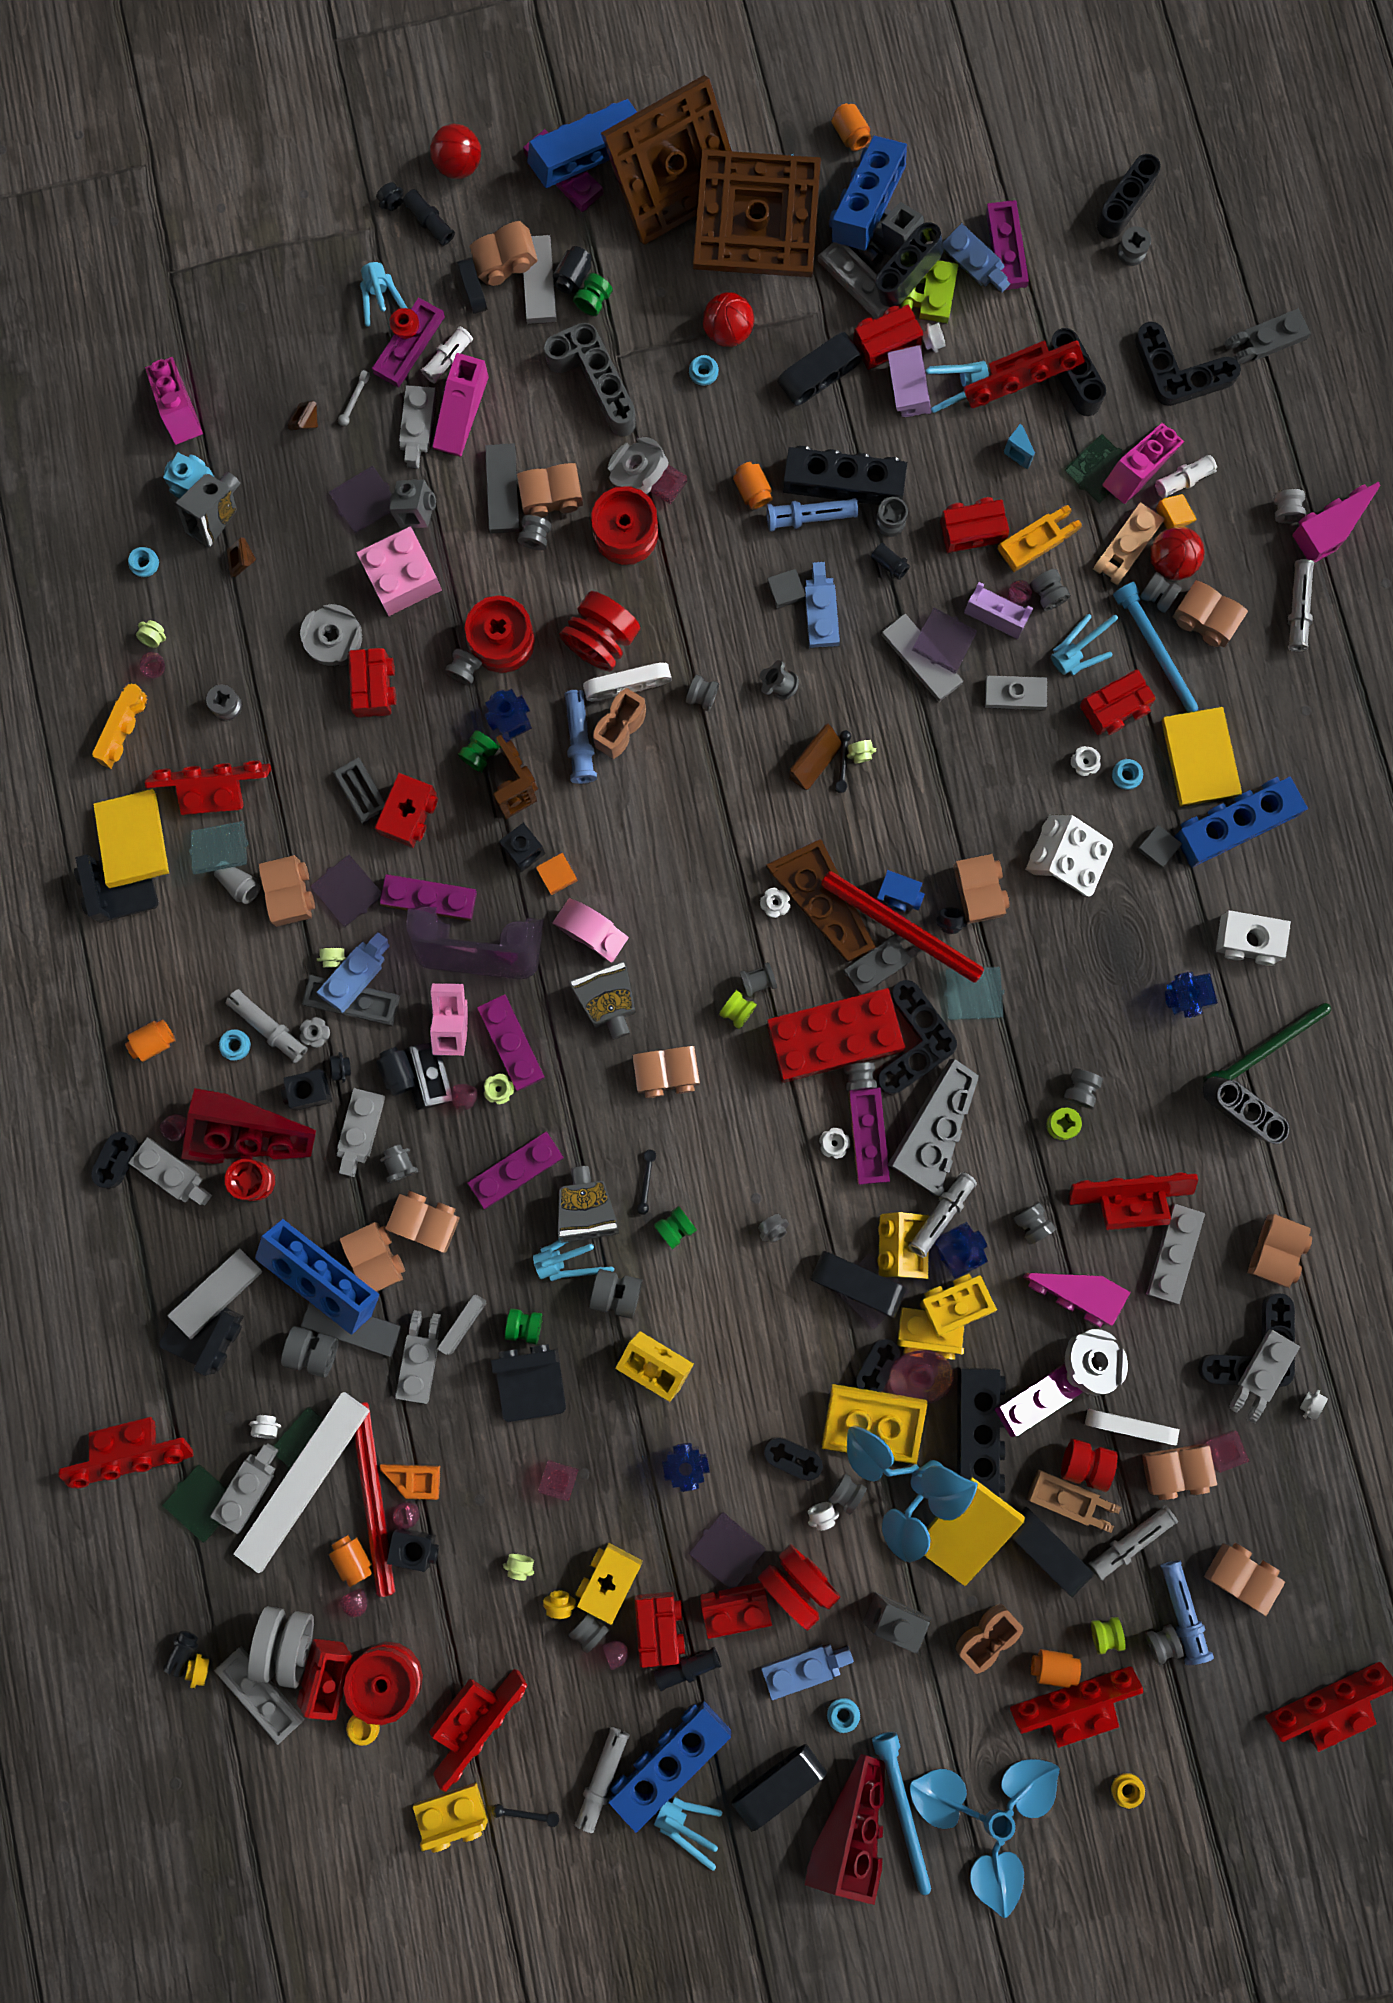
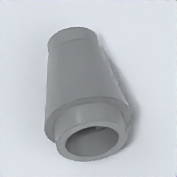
[214,862,260,904]

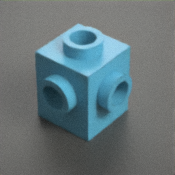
[163,452,214,499]

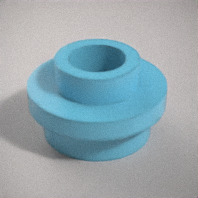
[689,355,719,386]
[128,547,159,577]
[1112,759,1143,790]
[219,1030,251,1061]
[827,1698,860,1733]

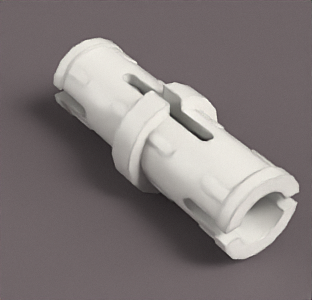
[421,326,473,383]
[1155,455,1217,498]

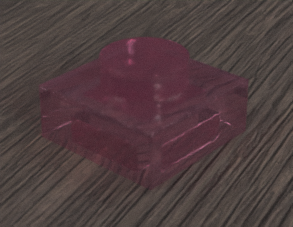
[650,464,687,504]
[1204,1430,1250,1473]
[538,1460,579,1502]

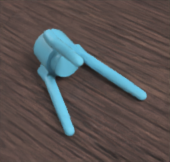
[360,262,407,327]
[926,361,989,413]
[1051,614,1118,676]
[533,1240,614,1281]
[654,1797,722,1871]

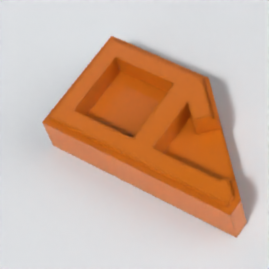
[380,1464,440,1500]

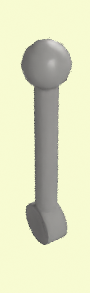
[338,370,370,426]

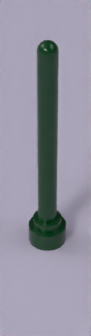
[1203,1003,1331,1096]

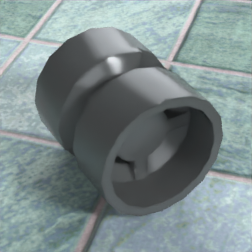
[589,1269,643,1319]
[281,1326,338,1378]

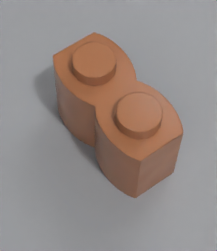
[470,221,538,286]
[517,463,583,518]
[1173,580,1248,648]
[593,688,646,759]
[953,854,1009,924]
[259,855,315,927]
[633,1046,700,1098]
[385,1191,460,1253]
[1247,1214,1312,1288]
[340,1222,405,1292]
[1142,1444,1217,1500]
[1204,1543,1285,1616]
[955,1604,1023,1674]

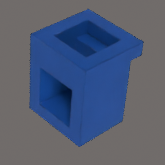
[876,870,925,912]

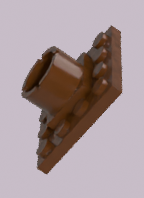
[601,75,732,245]
[693,149,821,278]

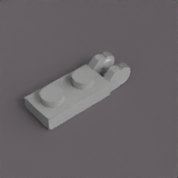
[395,1310,441,1404]
[1229,1329,1300,1423]

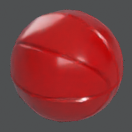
[430,123,481,179]
[703,292,754,347]
[1150,526,1205,581]

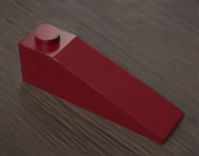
[181,1088,316,1164]
[804,1754,885,1905]

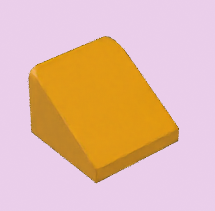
[1156,494,1197,529]

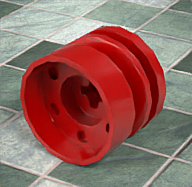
[559,591,641,672]

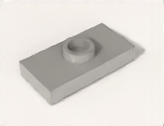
[985,676,1047,710]

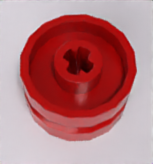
[591,486,658,565]
[464,595,535,673]
[758,1544,841,1631]
[343,1641,423,1725]

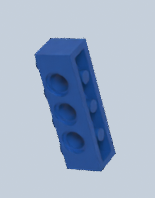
[829,135,907,251]
[1174,776,1308,868]
[255,1219,380,1335]
[609,1701,731,1833]

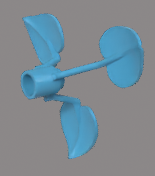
[847,1426,978,1563]
[909,1759,1060,1918]

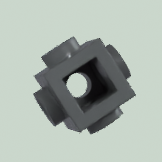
[389,479,436,529]

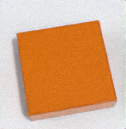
[536,853,578,895]

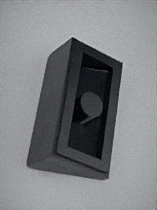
[404,1043,453,1110]

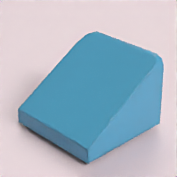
[1004,424,1035,469]

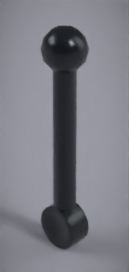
[835,730,851,793]
[637,1150,656,1215]
[492,1804,559,1827]

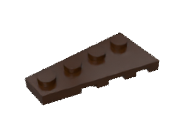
[766,839,876,963]

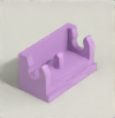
[888,345,932,417]
[964,582,1033,639]

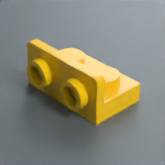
[878,1212,929,1279]
[920,1274,997,1337]
[897,1307,964,1360]
[413,1782,488,1853]

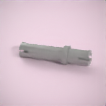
[1288,559,1314,652]
[226,989,308,1063]
[908,1172,977,1257]
[1089,1505,1178,1581]
[574,1727,630,1833]

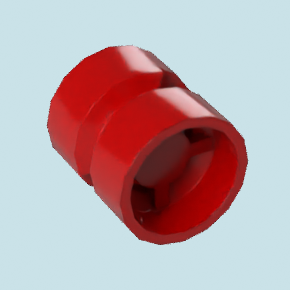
[225,1159,275,1201]
[1061,1438,1118,1492]

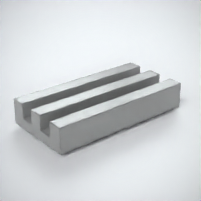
[437,1295,486,1355]

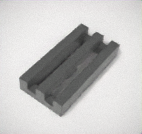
[333,757,385,825]

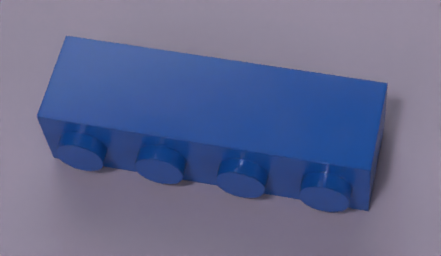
[527,99,637,188]

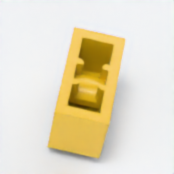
[615,1331,694,1402]
[575,1543,643,1625]

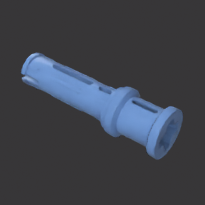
[766,498,858,532]
[564,690,597,784]
[1160,1560,1214,1665]

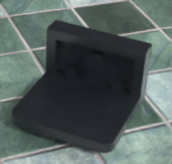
[74,854,159,923]
[159,1291,244,1376]
[491,1344,566,1422]

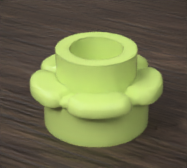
[136,620,166,648]
[847,740,876,764]
[316,948,346,968]
[484,1074,514,1104]
[503,1554,534,1580]

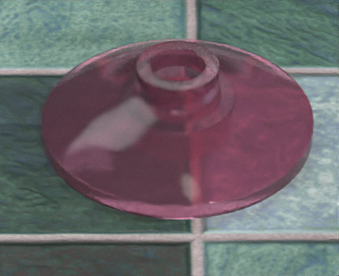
[889,1350,954,1404]

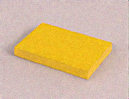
[1161,707,1242,807]
[93,789,169,889]
[822,1384,927,1465]
[924,1477,1025,1586]

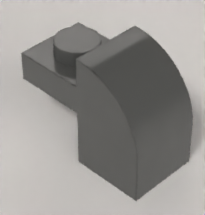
[872,202,924,257]

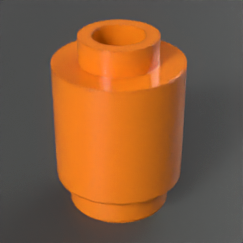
[831,103,871,151]
[733,462,772,510]
[125,1019,175,1062]
[328,1535,372,1587]
[1031,1649,1081,1688]

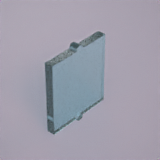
[189,821,249,874]
[944,967,1005,1020]

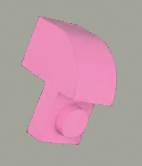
[552,898,629,963]
[430,983,468,1056]

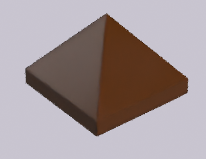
[287,400,318,430]
[227,537,256,577]

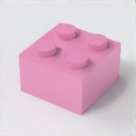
[356,526,442,616]

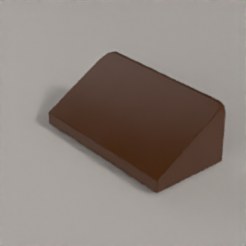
[789,724,842,790]

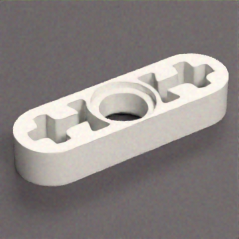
[583,663,672,701]
[1085,1409,1180,1446]

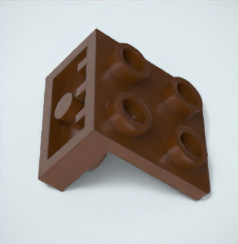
[493,734,538,819]

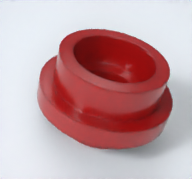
[389,308,419,339]

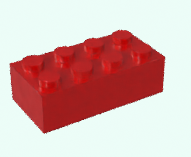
[766,988,905,1083]

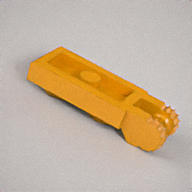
[997,505,1082,572]
[92,683,148,769]

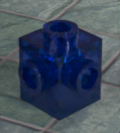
[484,689,532,742]
[1165,972,1218,1018]
[935,1222,988,1279]
[662,1443,710,1492]

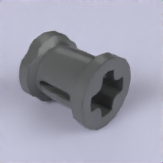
[740,962,777,997]

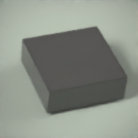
[767,569,806,609]
[1137,825,1182,869]

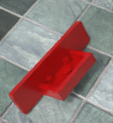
[963,340,1085,408]
[144,760,271,815]
[1068,1172,1198,1230]
[59,1417,193,1488]
[1265,1662,1393,1752]
[1010,1666,1144,1748]
[429,1669,527,1792]

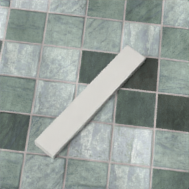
[234,1392,370,1573]

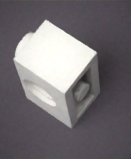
[1216,910,1291,966]

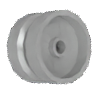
[248,1606,314,1689]

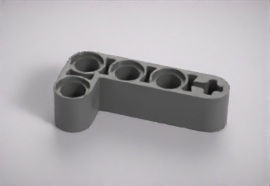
[544,323,636,437]

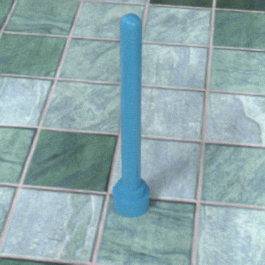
[1113,582,1198,713]
[872,1732,931,1895]

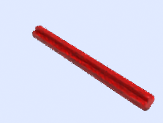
[821,871,984,983]
[354,1402,395,1597]

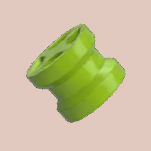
[719,990,757,1029]
[1046,1107,1082,1140]
[1091,1617,1125,1655]

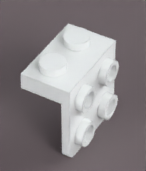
[1025,815,1113,896]

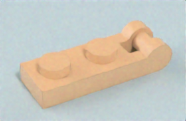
[1093,502,1165,586]

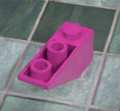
[433,352,489,457]
[145,357,203,445]
[1102,423,1184,504]
[1292,482,1381,563]
[1023,1273,1131,1328]

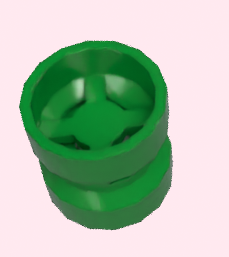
[573,273,613,317]
[457,730,499,773]
[654,1206,697,1249]
[505,1308,543,1345]

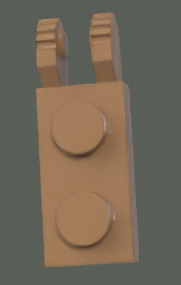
[1026,1469,1121,1533]

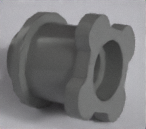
[759,660,799,700]
[380,1145,419,1183]

